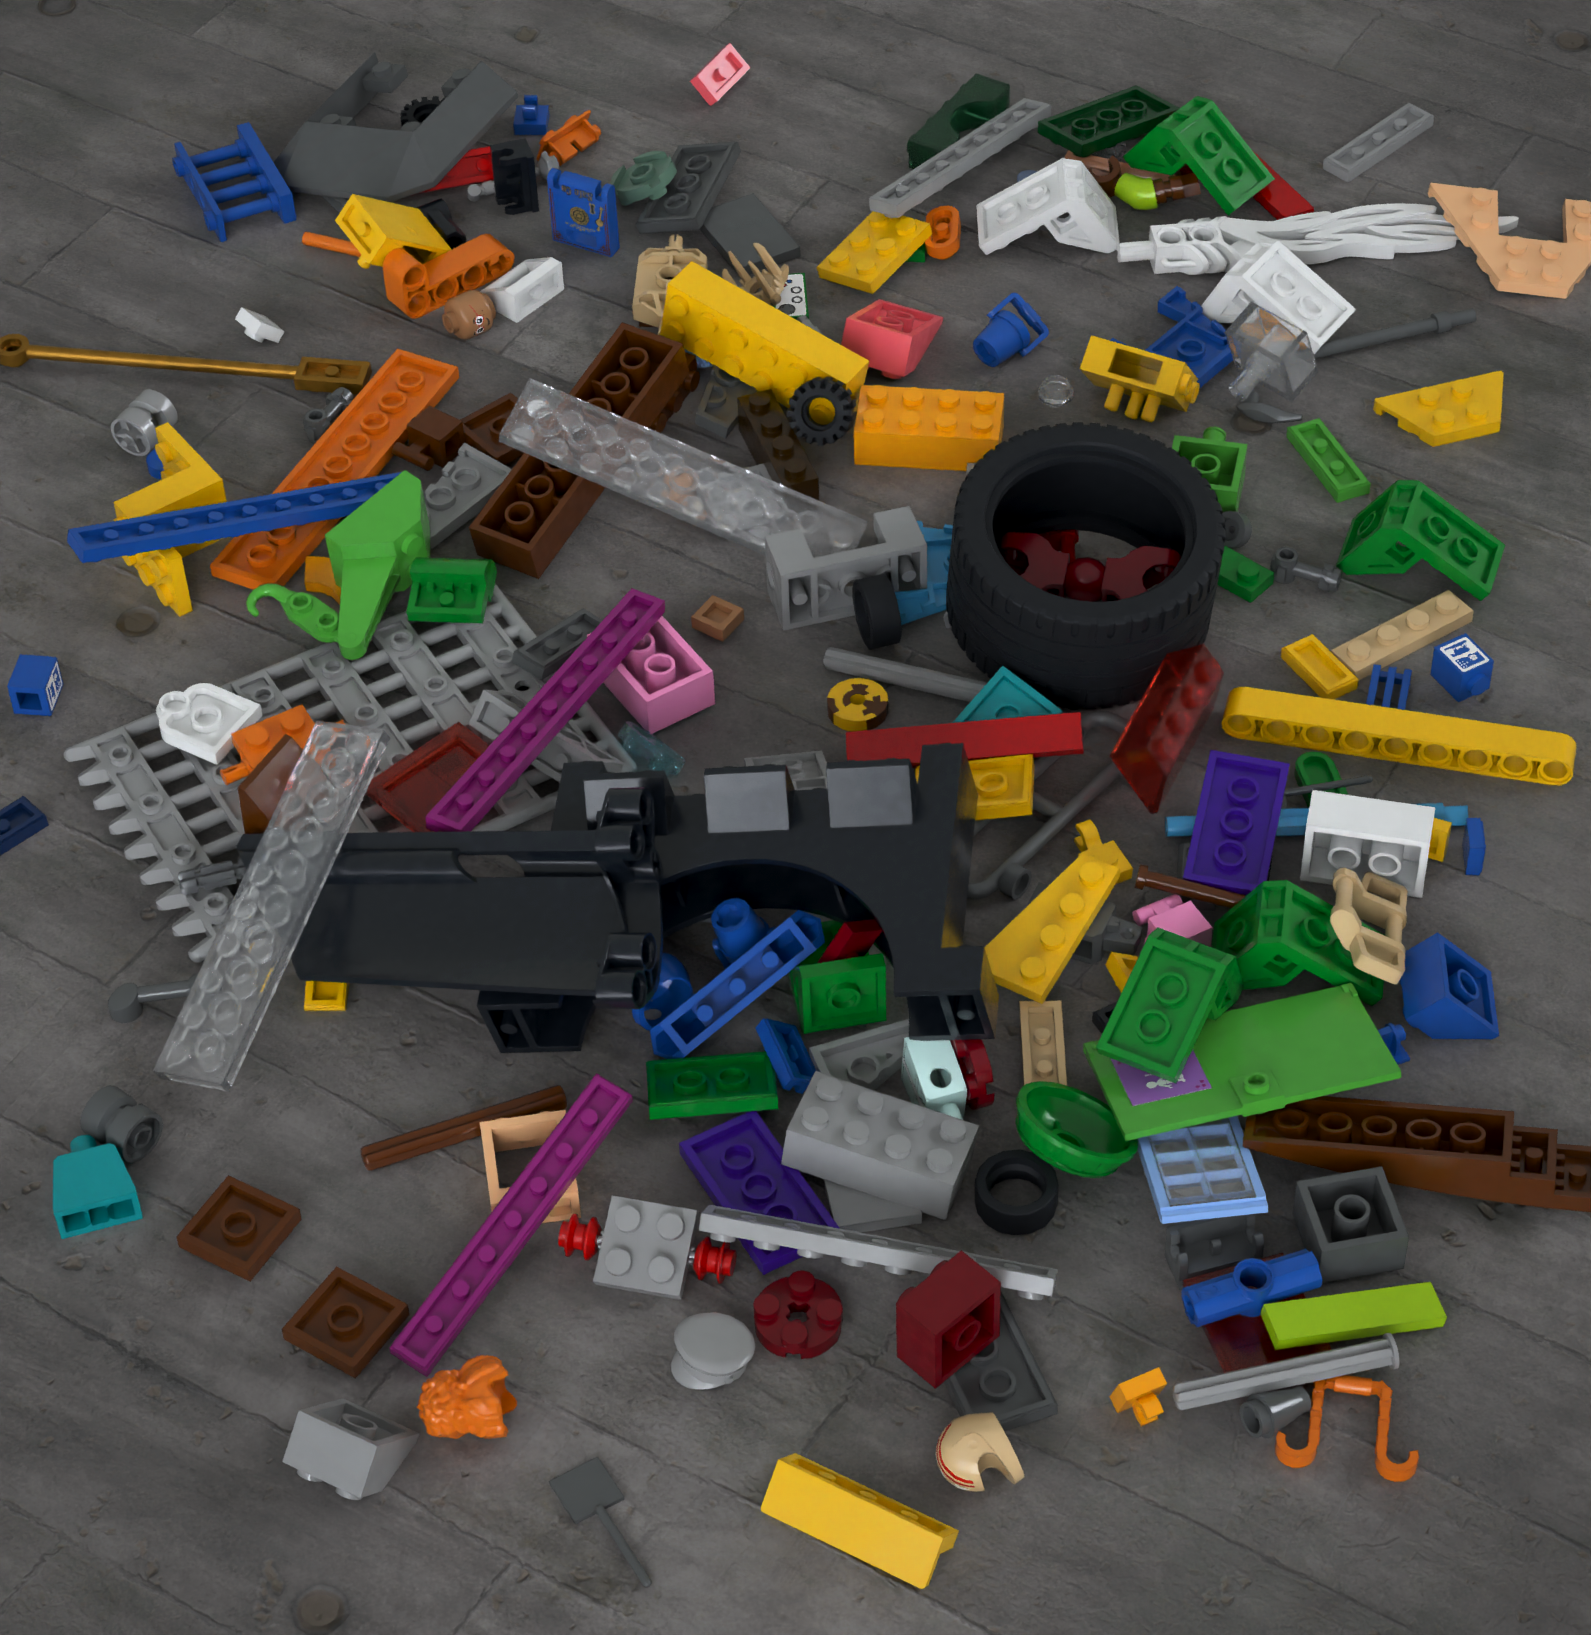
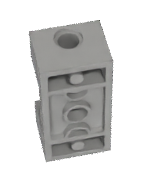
[765,506,927,631]

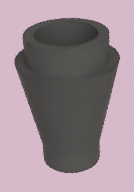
[1240,1385,1311,1438]

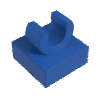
[513,95,550,135]

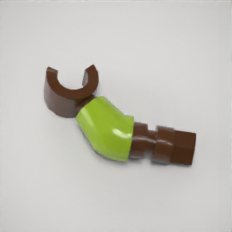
[1087,155,1201,210]

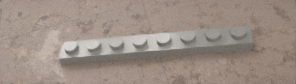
[869,98,1051,218]
[699,1204,1058,1300]

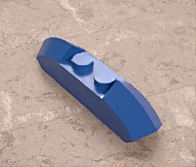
[650,910,825,1059]

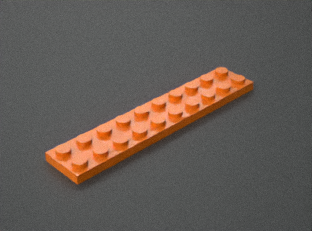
[210,348,459,590]

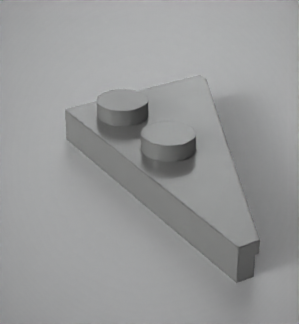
[809,1019,909,1090]

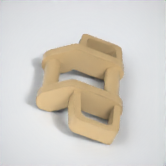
[1330,868,1408,984]

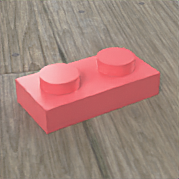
[690,43,750,106]

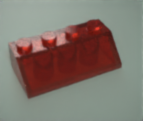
[1110,644,1224,814]

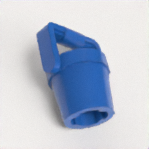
[973,293,1049,367]
[711,898,776,968]

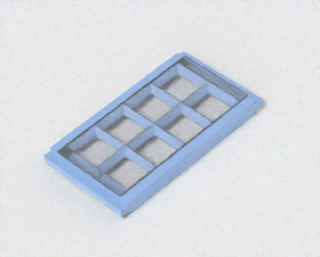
[1138,1116,1268,1224]

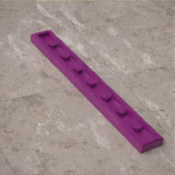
[389,1073,633,1377]

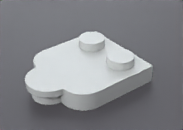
[156,683,262,765]

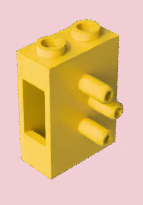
[335,194,452,269]
[1080,335,1200,423]

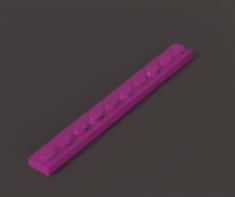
[426,588,665,832]

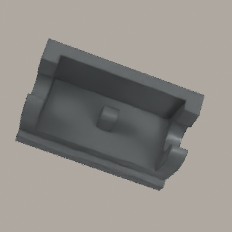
[1164,1214,1264,1290]

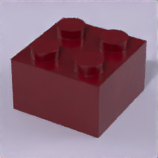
[896,1250,1001,1389]

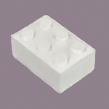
[1300,790,1435,898]

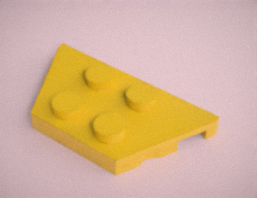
[1373,370,1504,447]

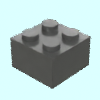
[1292,1166,1409,1283]

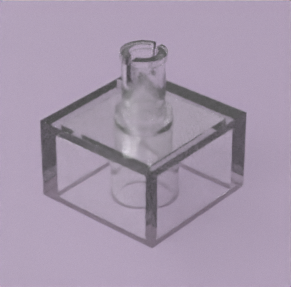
[1225,302,1318,402]

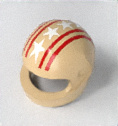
[935,1412,1025,1492]

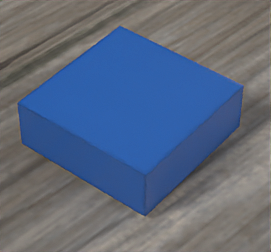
[1462,818,1486,875]

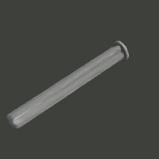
[823,647,987,702]
[1172,1333,1400,1410]

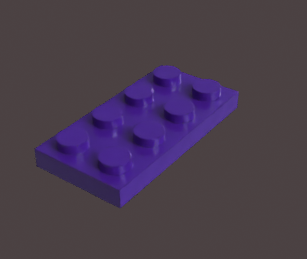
[1183,750,1290,895]
[679,1111,840,1275]

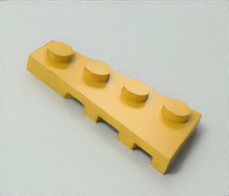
[984,853,1120,1004]

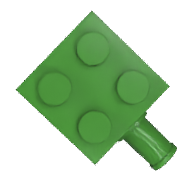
[1172,426,1248,512]

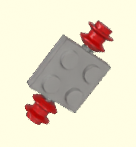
[558,1195,737,1300]

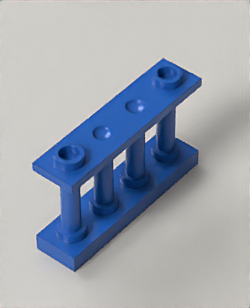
[172,122,296,242]

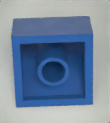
[1399,932,1499,1039]

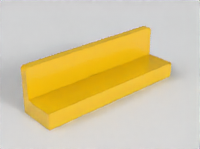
[761,1453,959,1589]

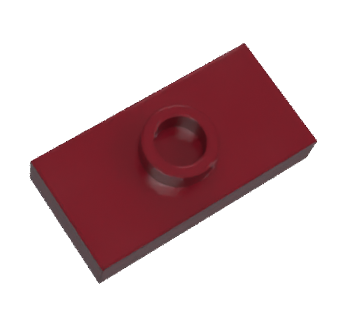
[817,919,882,963]

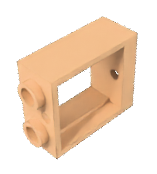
[480,1110,581,1223]

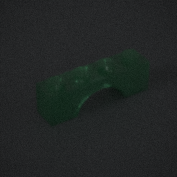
[907,73,1010,169]

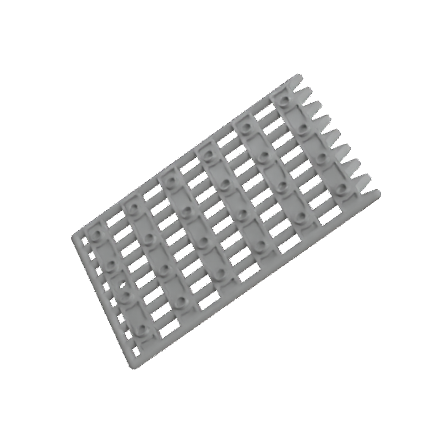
[64,583,637,963]

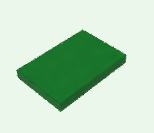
[646,1051,778,1120]

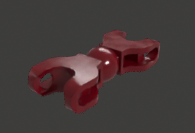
[998,532,1181,602]

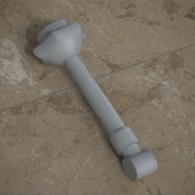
[467,151,560,202]

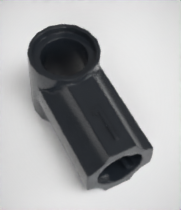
[415,198,466,249]

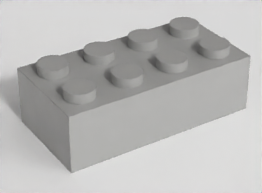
[781,1071,979,1220]

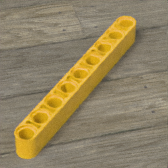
[1221,687,1576,785]

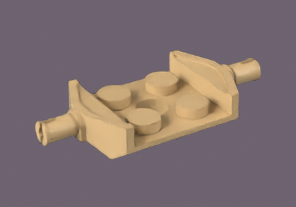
[632,234,708,337]

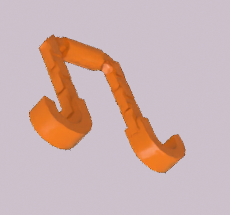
[1275,1375,1419,1482]

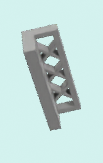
[468,690,624,783]

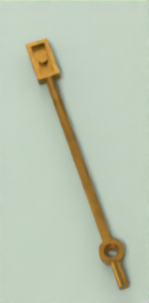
[0,334,372,395]

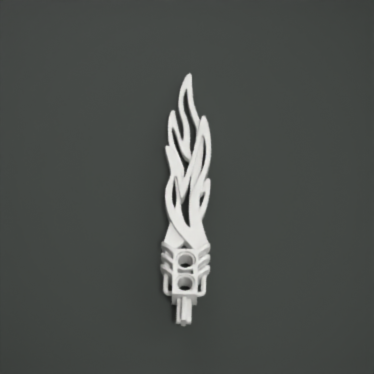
[1117,203,1519,275]

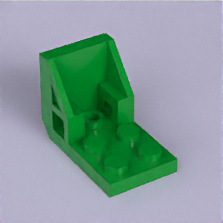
[1123,96,1275,216]
[1336,480,1505,601]
[1212,880,1385,1006]
[787,920,887,1034]
[1096,927,1244,1084]

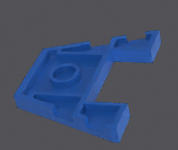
[1110,286,1241,388]

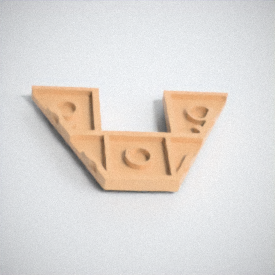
[1428,183,1591,299]

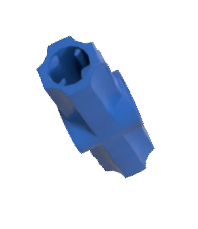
[1181,1249,1323,1327]

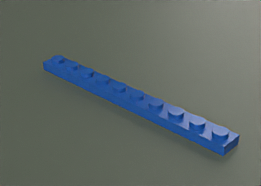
[67,472,401,563]

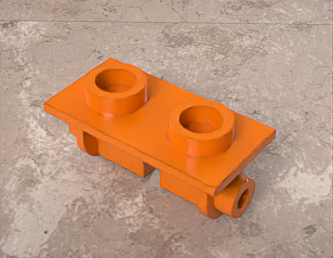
[536,110,601,166]

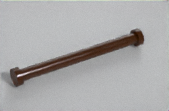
[1134,864,1246,908]

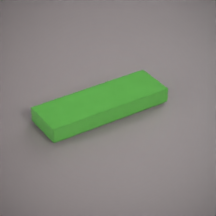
[1286,418,1371,503]

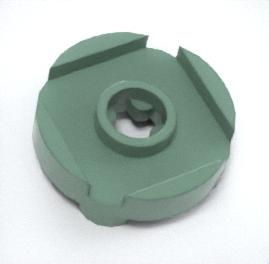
[610,151,677,206]

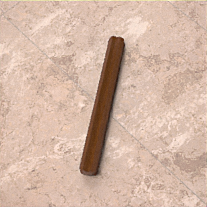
[360,1085,567,1171]

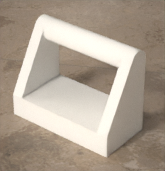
[480,257,564,323]

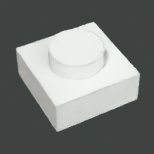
[235,307,285,343]

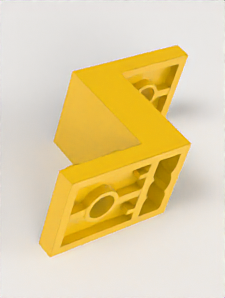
[113,422,227,617]

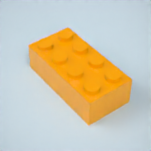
[854,385,1004,471]

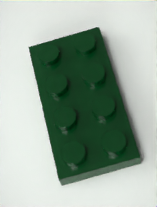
[1038,85,1180,157]

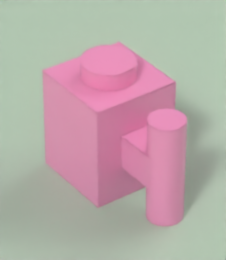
[1132,894,1213,947]

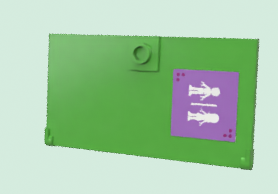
[1083,983,1401,1141]

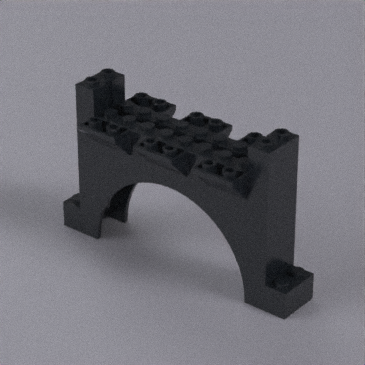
[477,743,999,1053]

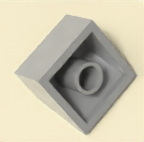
[282,1398,420,1500]

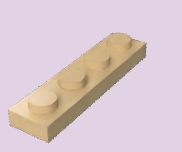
[1331,590,1474,681]

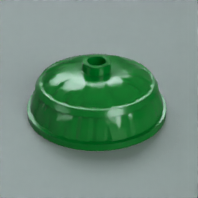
[1015,1081,1138,1178]

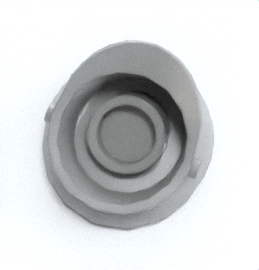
[671,1312,756,1390]

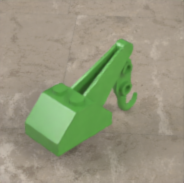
[246,470,430,660]

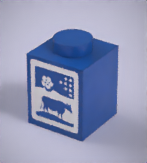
[1430,633,1494,702]
[7,654,63,716]

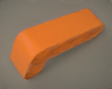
[383,234,514,319]

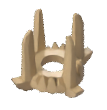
[722,243,789,306]

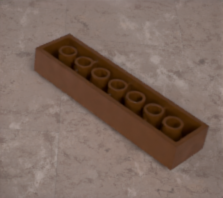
[469,322,689,579]

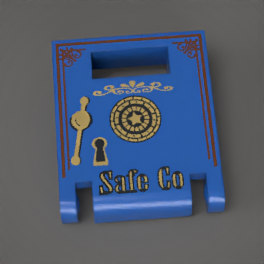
[547,168,620,257]

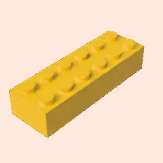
[660,261,869,425]

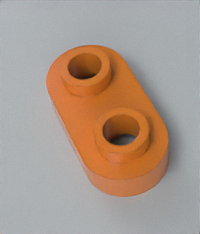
[925,206,961,260]

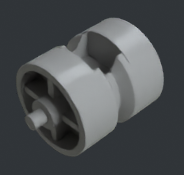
[111,389,178,456]

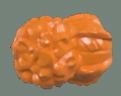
[417,1355,517,1439]

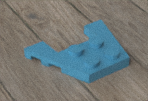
[895,521,953,625]

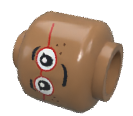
[442,290,496,340]

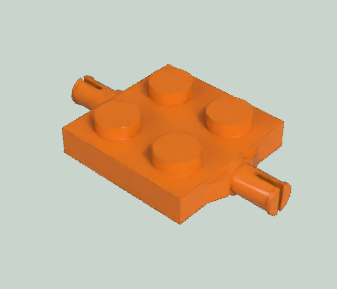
[220,704,349,786]

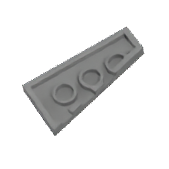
[424,443,512,550]

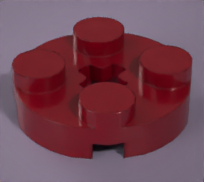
[950,1039,995,1110]
[753,1270,843,1359]

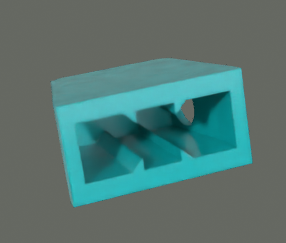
[53,1135,143,1239]

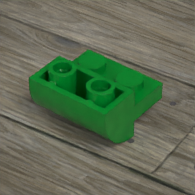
[406,557,497,624]

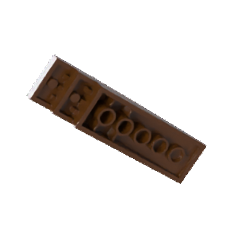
[1243,1096,1591,1212]

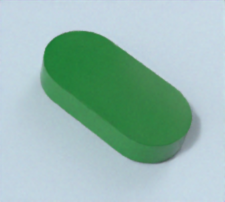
[1294,752,1348,807]

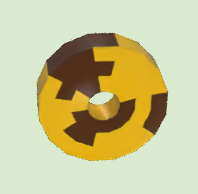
[827,678,889,732]

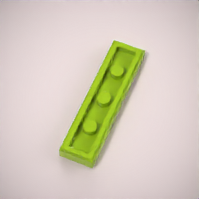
[1260,1282,1447,1350]

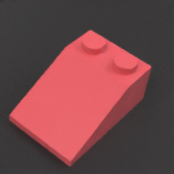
[841,299,943,379]

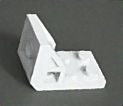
[976,158,1120,255]
[1201,239,1356,354]

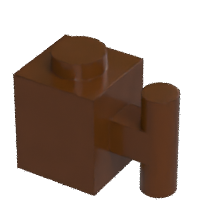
[392,406,465,471]

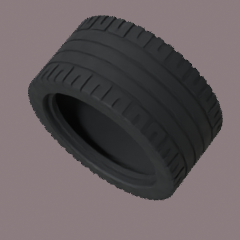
[946,422,1226,709]

